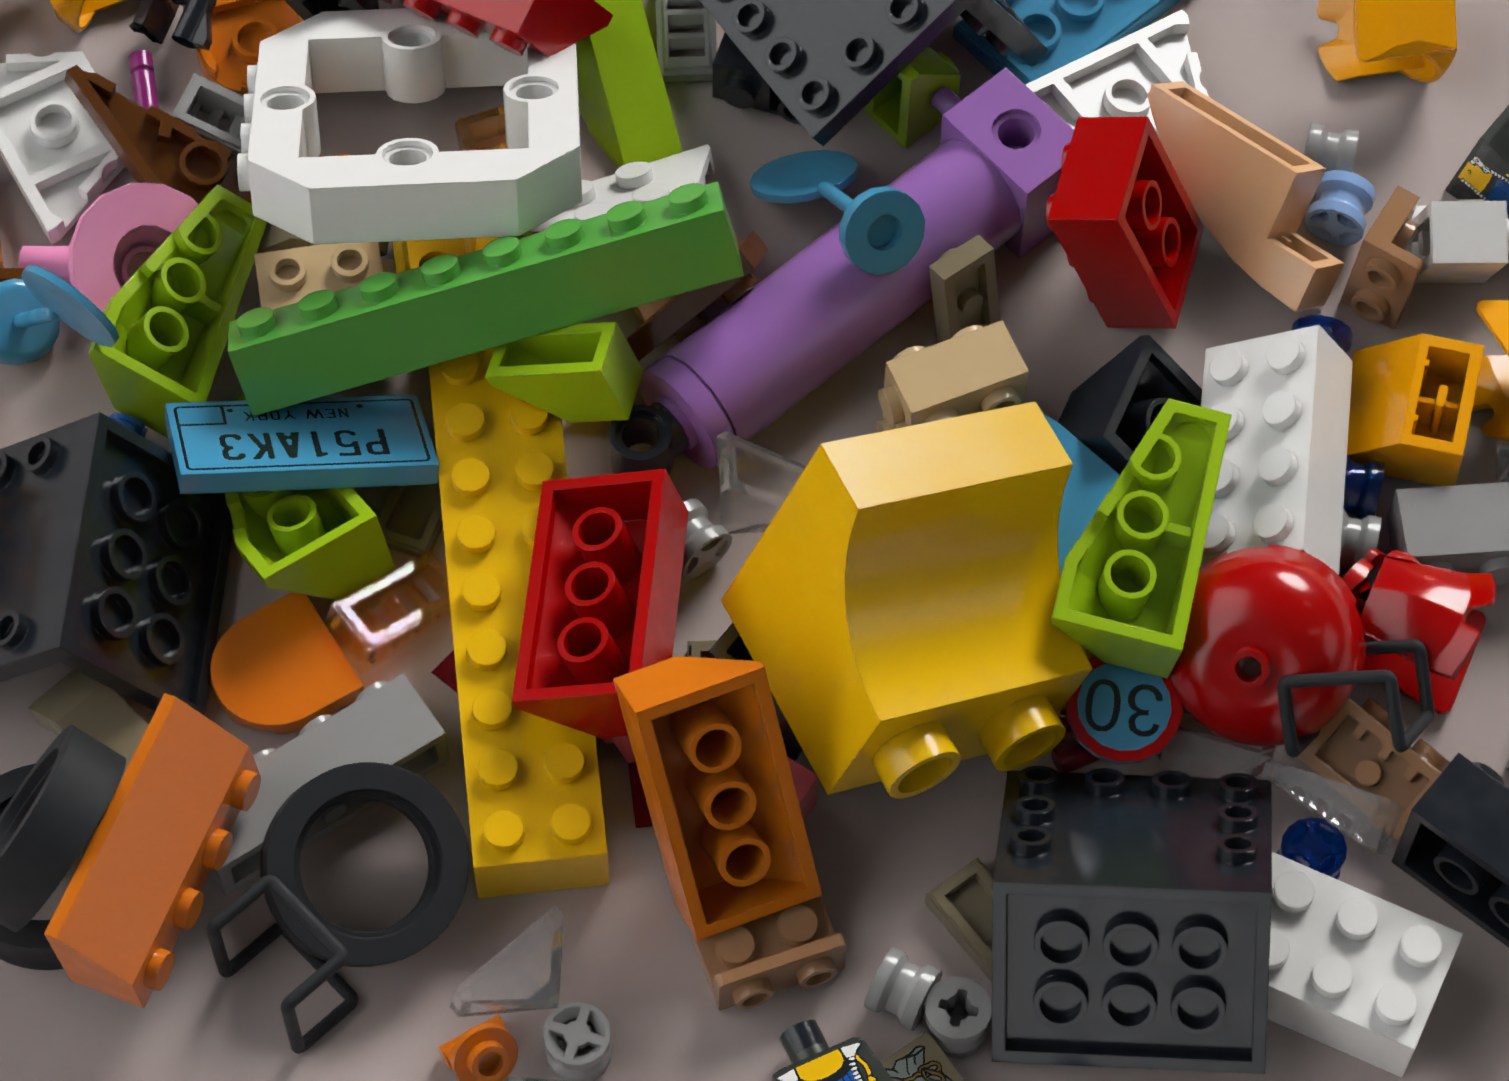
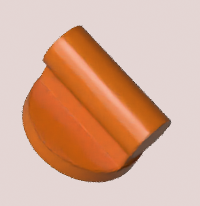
[438,1015,518,1081]

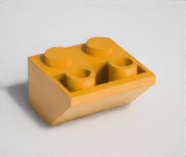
[1346,333,1485,487]

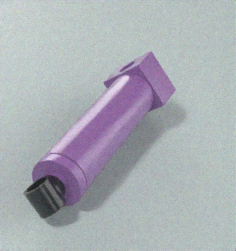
[609,67,1074,476]

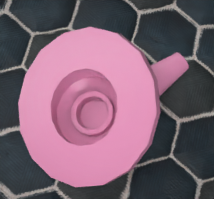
[18,183,198,312]

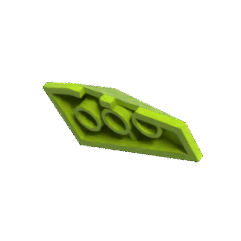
[576,0,683,169]
[88,184,267,438]
[225,394,396,600]
[1050,398,1232,678]

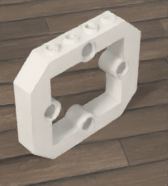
[237,8,582,245]

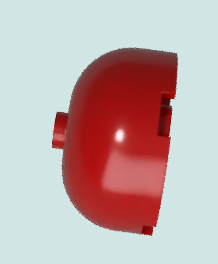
[1169,544,1367,747]

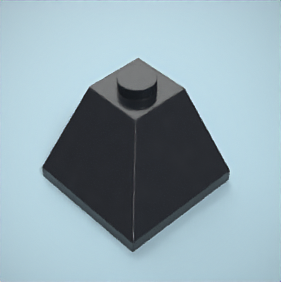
[1058,335,1202,475]

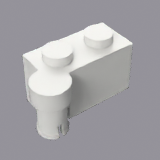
[1410,199,1509,284]

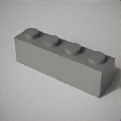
[1387,482,1509,586]
[210,673,450,895]

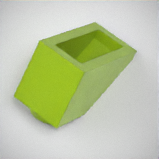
[865,46,961,149]
[485,321,643,423]

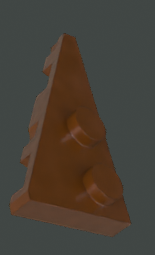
[65,65,252,204]
[626,230,769,362]

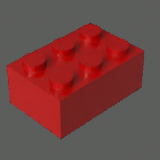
[1046,117,1204,329]

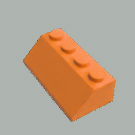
[613,656,822,941]
[44,693,261,1008]

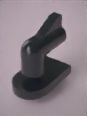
[129,0,217,51]

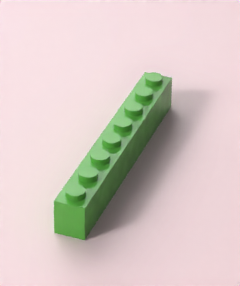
[228,181,744,416]

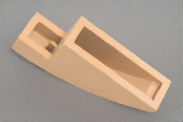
[1147,81,1345,312]

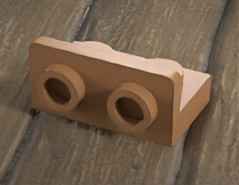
[1340,186,1423,329]
[1297,697,1450,841]
[692,896,846,1011]

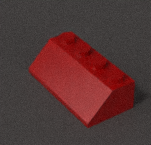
[382,0,613,57]
[512,469,689,738]

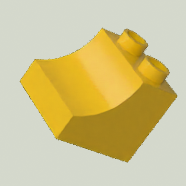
[721,401,1093,799]

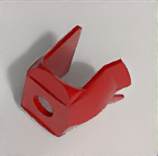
[1360,550,1496,715]

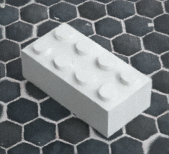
[1199,325,1353,575]
[1267,852,1463,1078]

